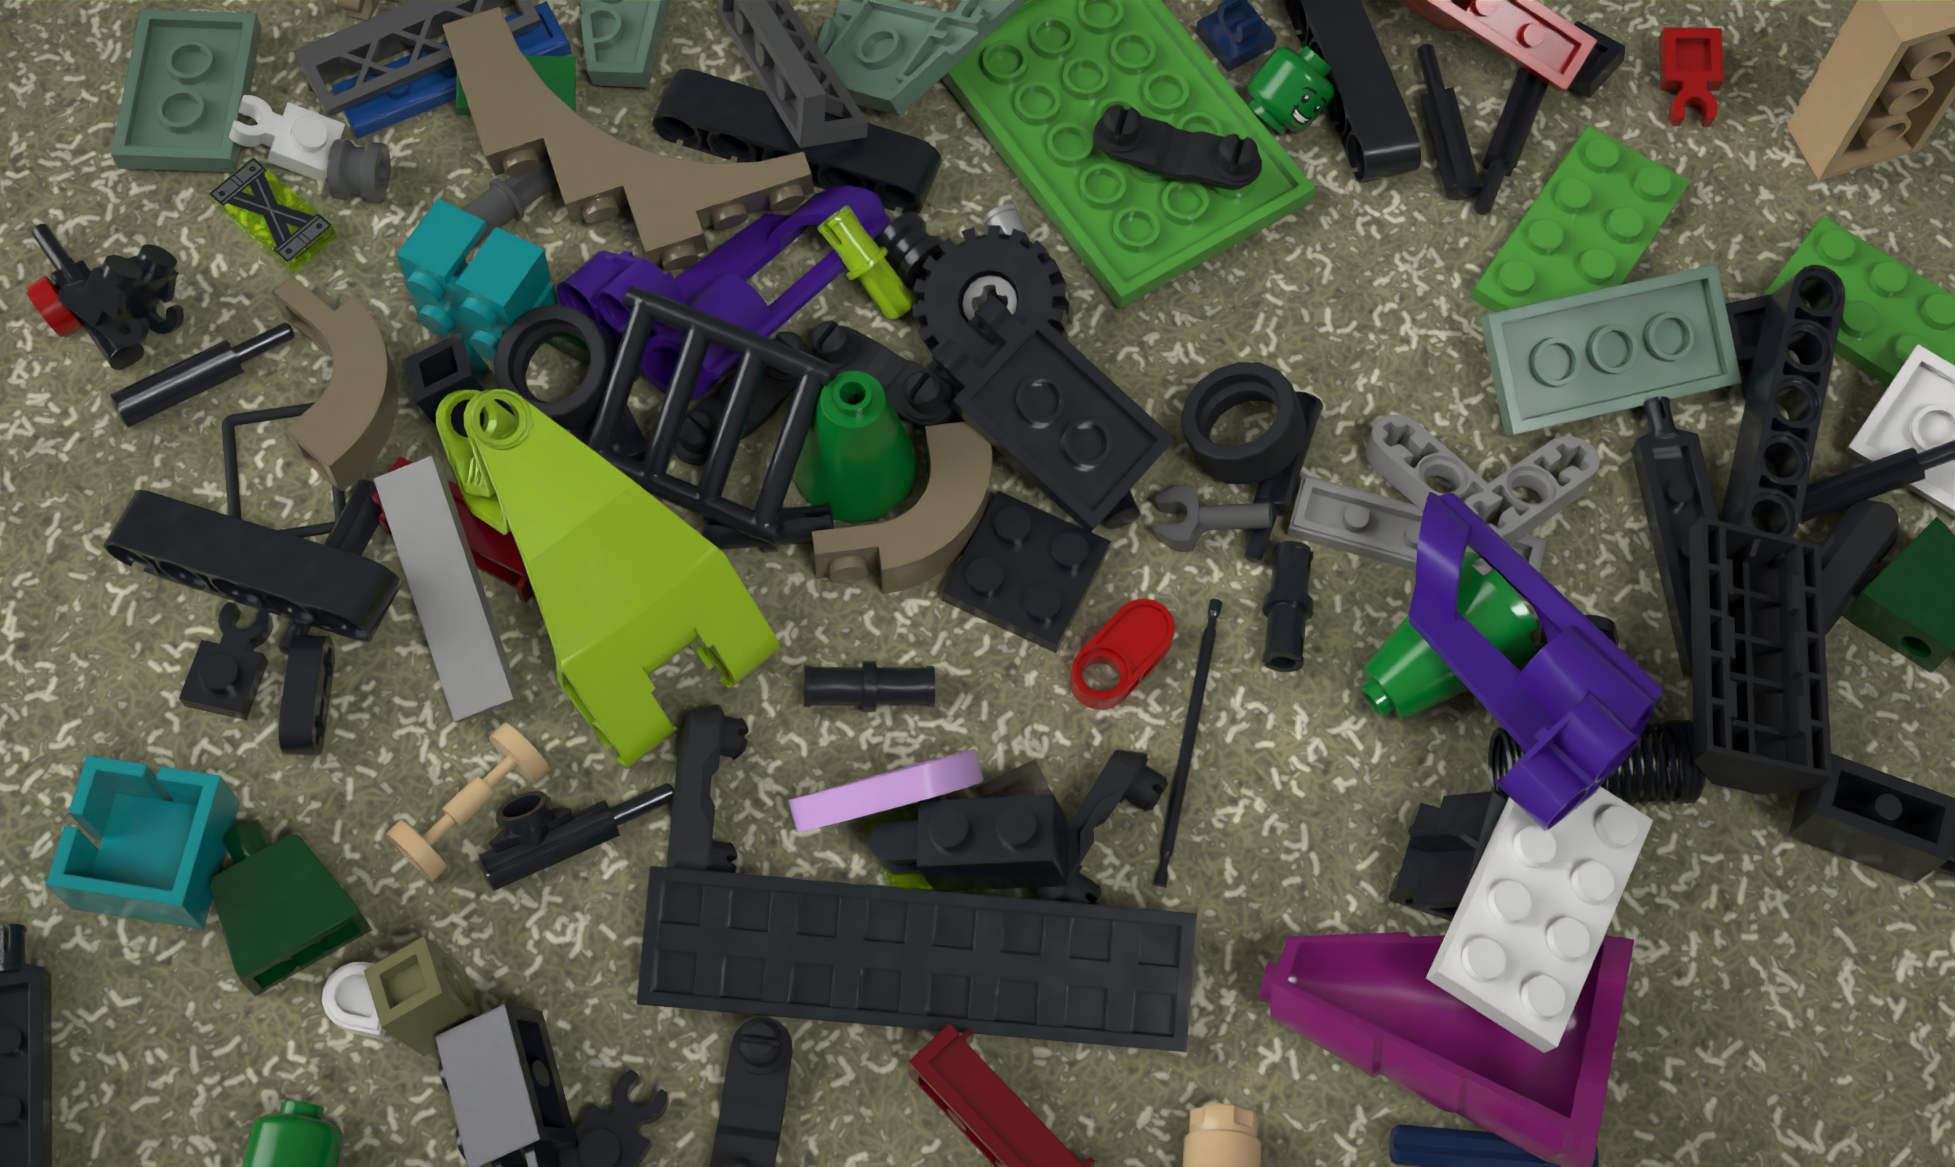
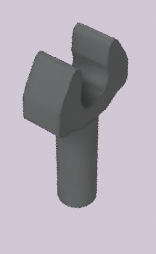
[1153,485,1272,552]

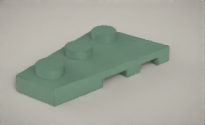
[580,0,670,88]

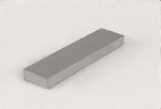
[373,456,521,722]
[1286,475,1546,601]

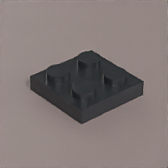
[942,490,1111,653]

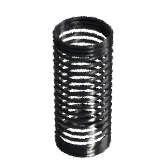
[1488,720,1706,806]

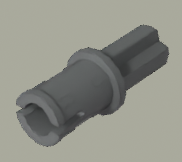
[461,157,558,246]

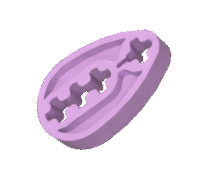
[788,749,984,833]

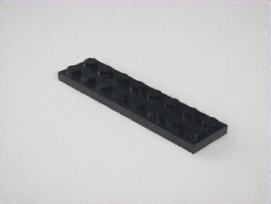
[637,865,1197,1052]

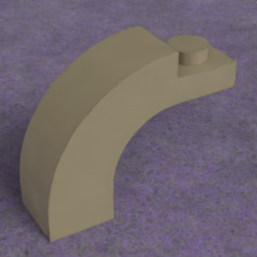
[273,276,398,491]
[812,422,992,594]

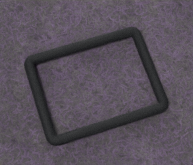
[222,402,346,538]

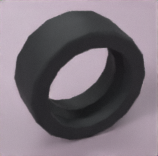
[494,304,618,430]
[1181,362,1307,485]

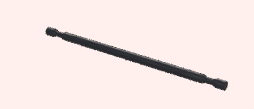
[1153,599,1222,888]

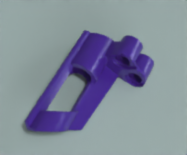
[557,185,891,400]
[1409,492,1664,831]

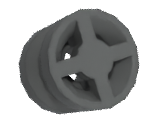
[327,139,391,203]

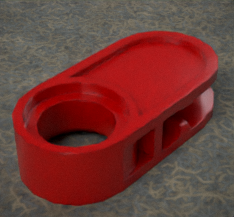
[1070,598,1175,710]

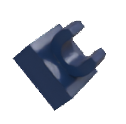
[1196,0,1277,72]

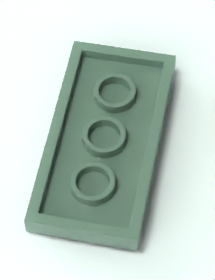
[1480,264,1742,436]

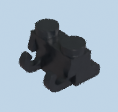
[58,244,184,347]

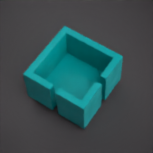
[396,198,558,362]
[46,755,240,930]

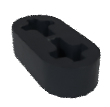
[278,635,335,756]

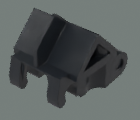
[1389,791,1507,922]

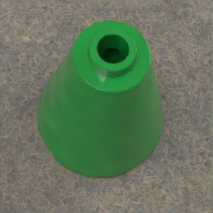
[794,371,918,524]
[1359,551,1546,721]

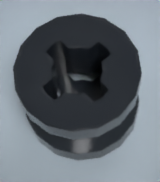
[876,212,944,289]

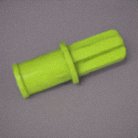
[817,205,915,320]

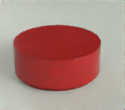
[26,275,83,338]

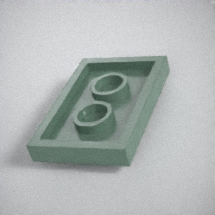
[111,9,262,172]

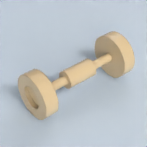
[385,723,550,882]

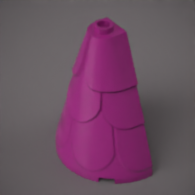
[1260,932,1634,1167]

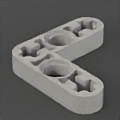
[1365,415,1600,555]

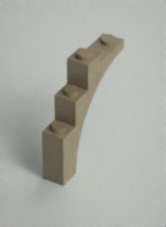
[442,7,814,270]

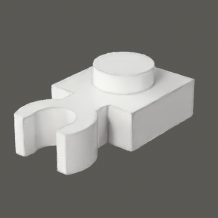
[229,95,345,181]

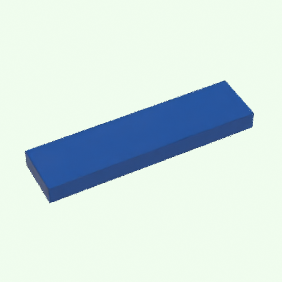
[332,1,572,139]

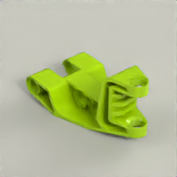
[436,389,780,769]

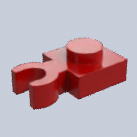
[1659,27,1724,127]

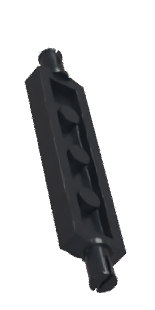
[1631,396,1719,676]
[0,924,52,1167]

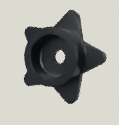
[489,791,573,851]

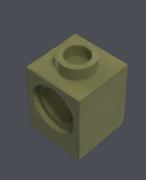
[364,936,480,1057]

